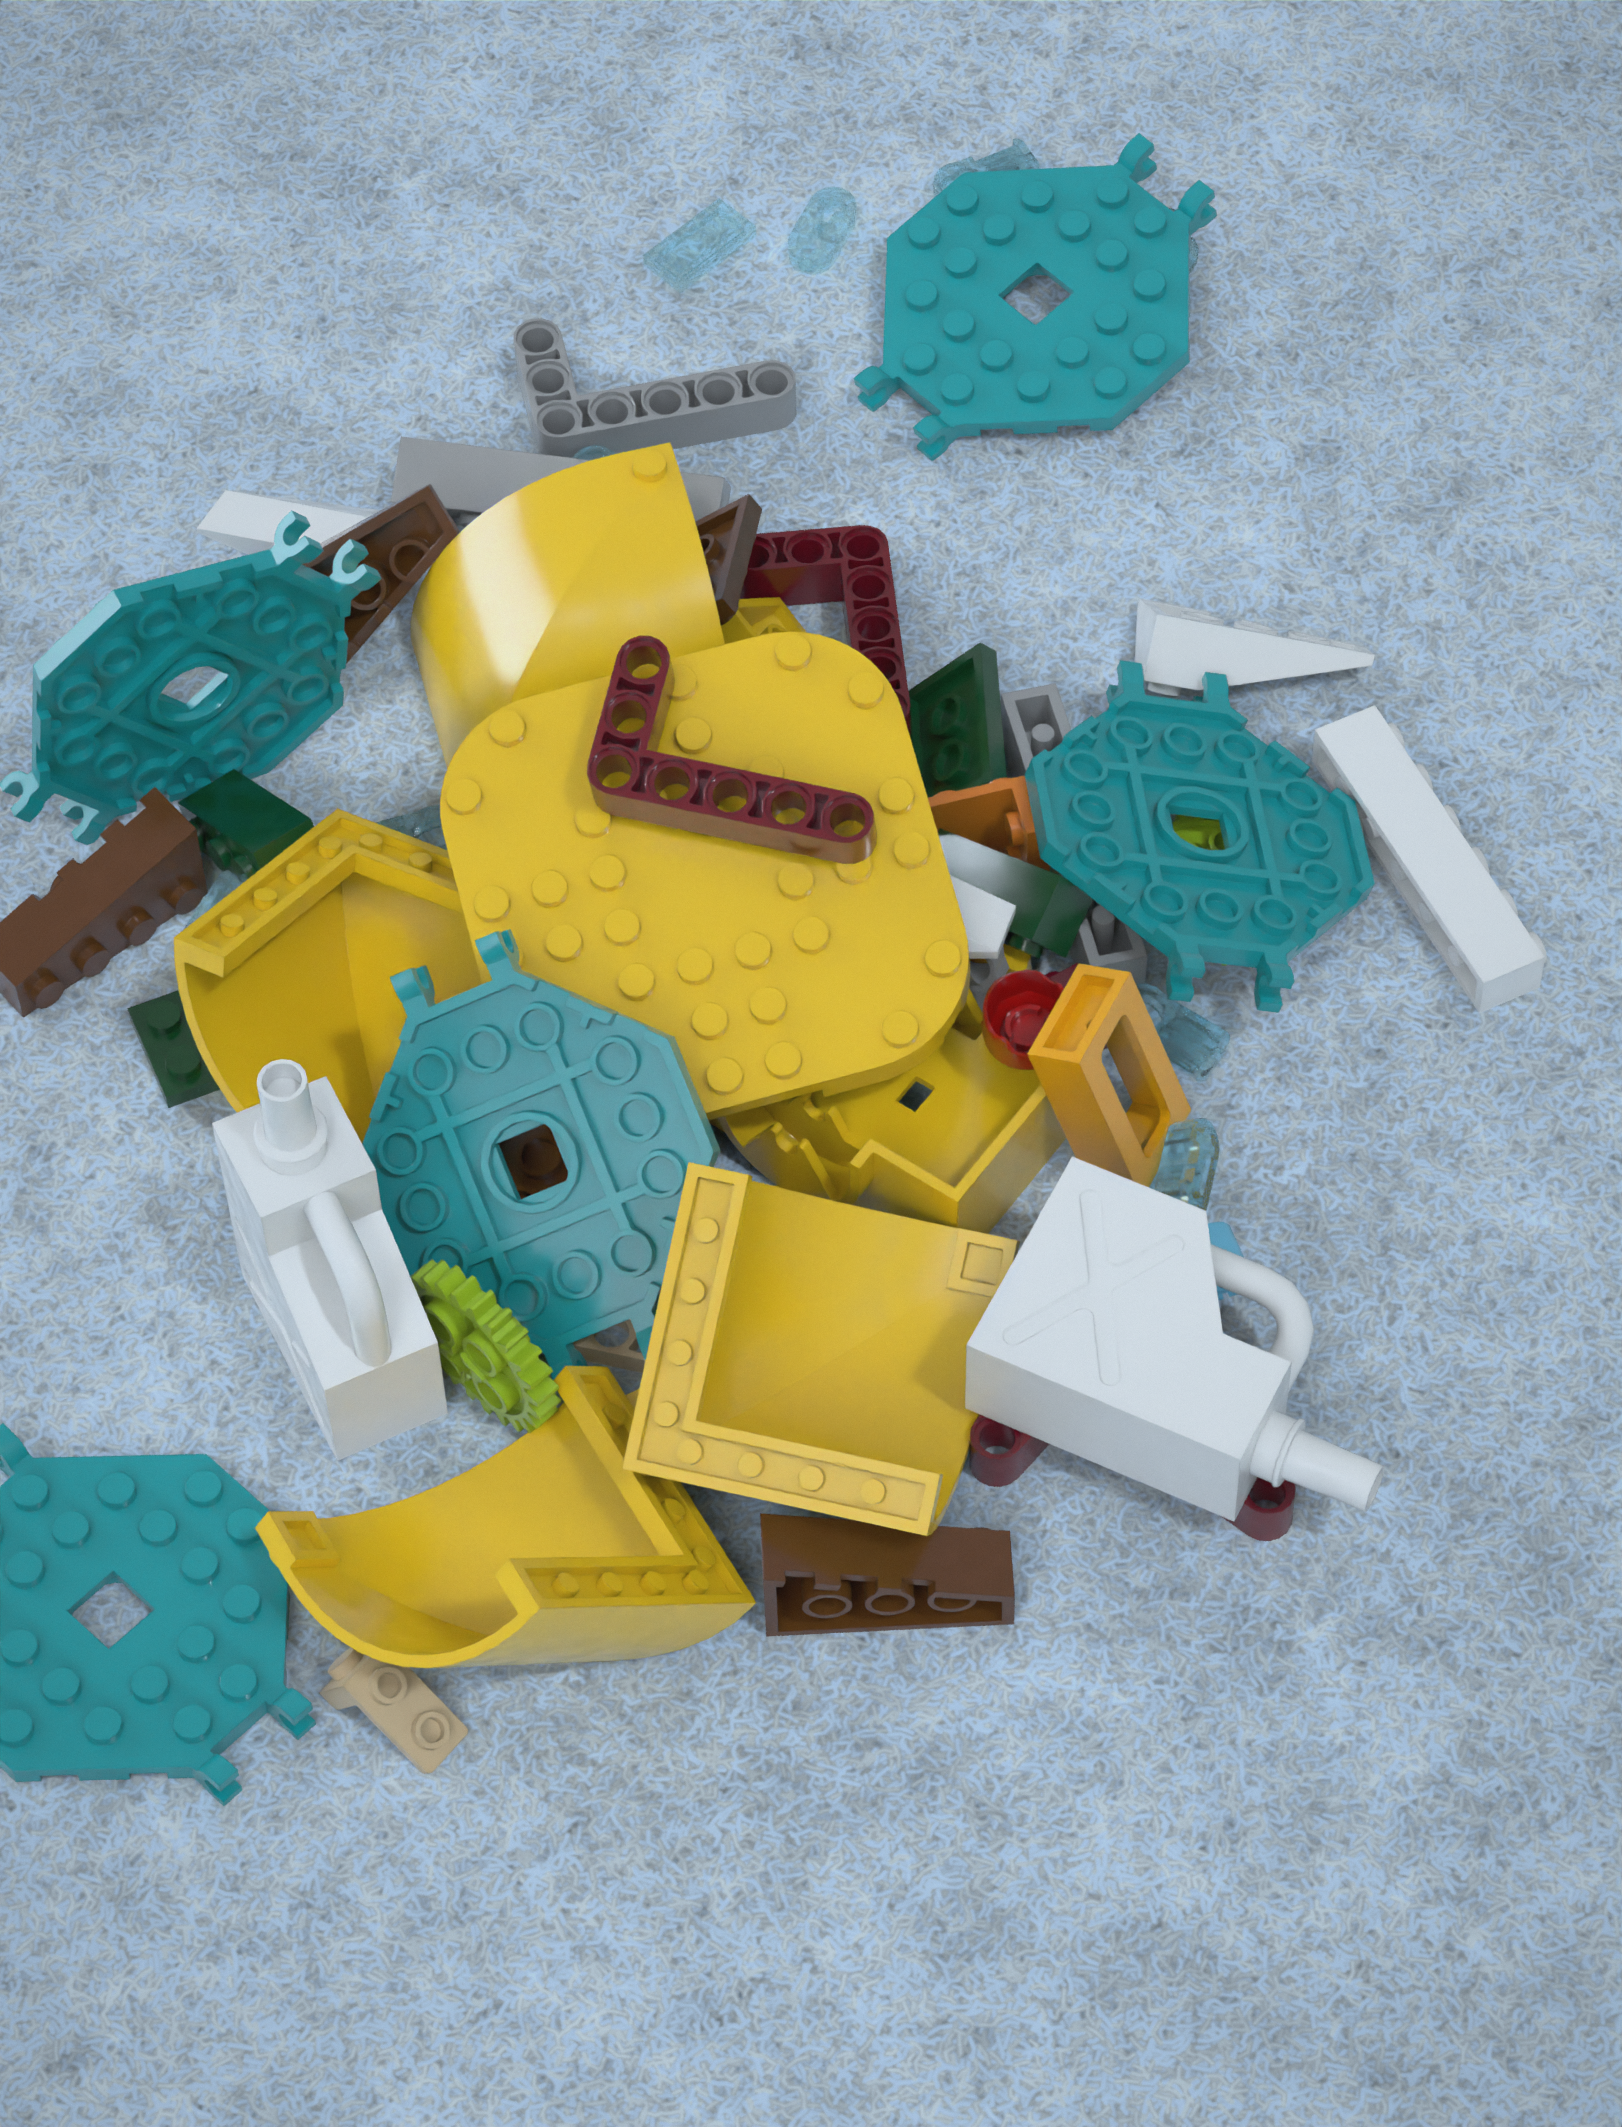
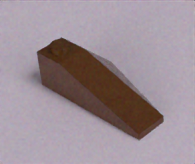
[302,484,460,664]

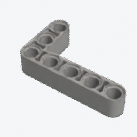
[514,318,797,460]

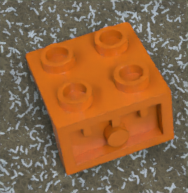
[928,775,1050,872]

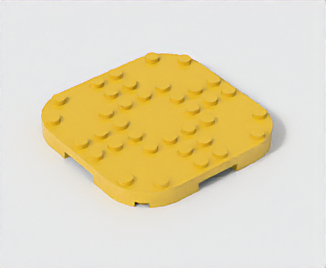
[440,631,970,1125]

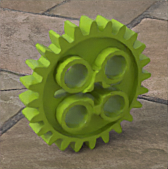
[410,1259,561,1433]

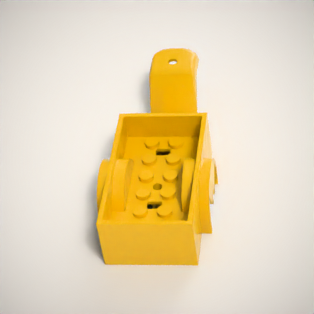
[709,988,1066,1234]

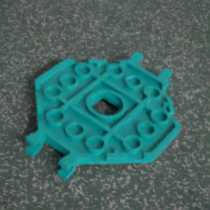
[854,133,1217,461]
[0,510,382,845]
[1025,660,1375,1013]
[362,929,720,1394]
[0,1423,316,1806]

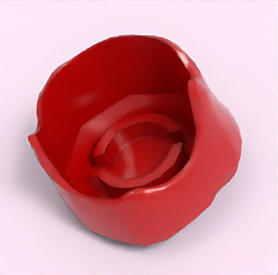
[982,969,1064,1070]

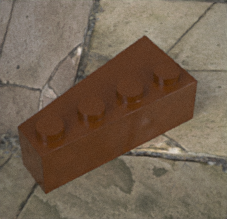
[0,787,208,1018]
[760,1513,1015,1637]

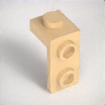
[319,1647,468,1774]

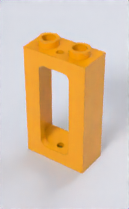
[1027,963,1191,1187]

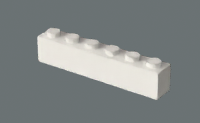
[1312,705,1547,1013]

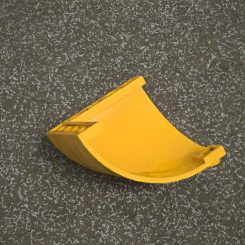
[410,442,725,768]
[174,808,482,1143]
[622,1162,1020,1536]
[255,1366,757,1668]

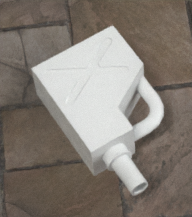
[212,1059,448,1461]
[965,1156,1385,1521]

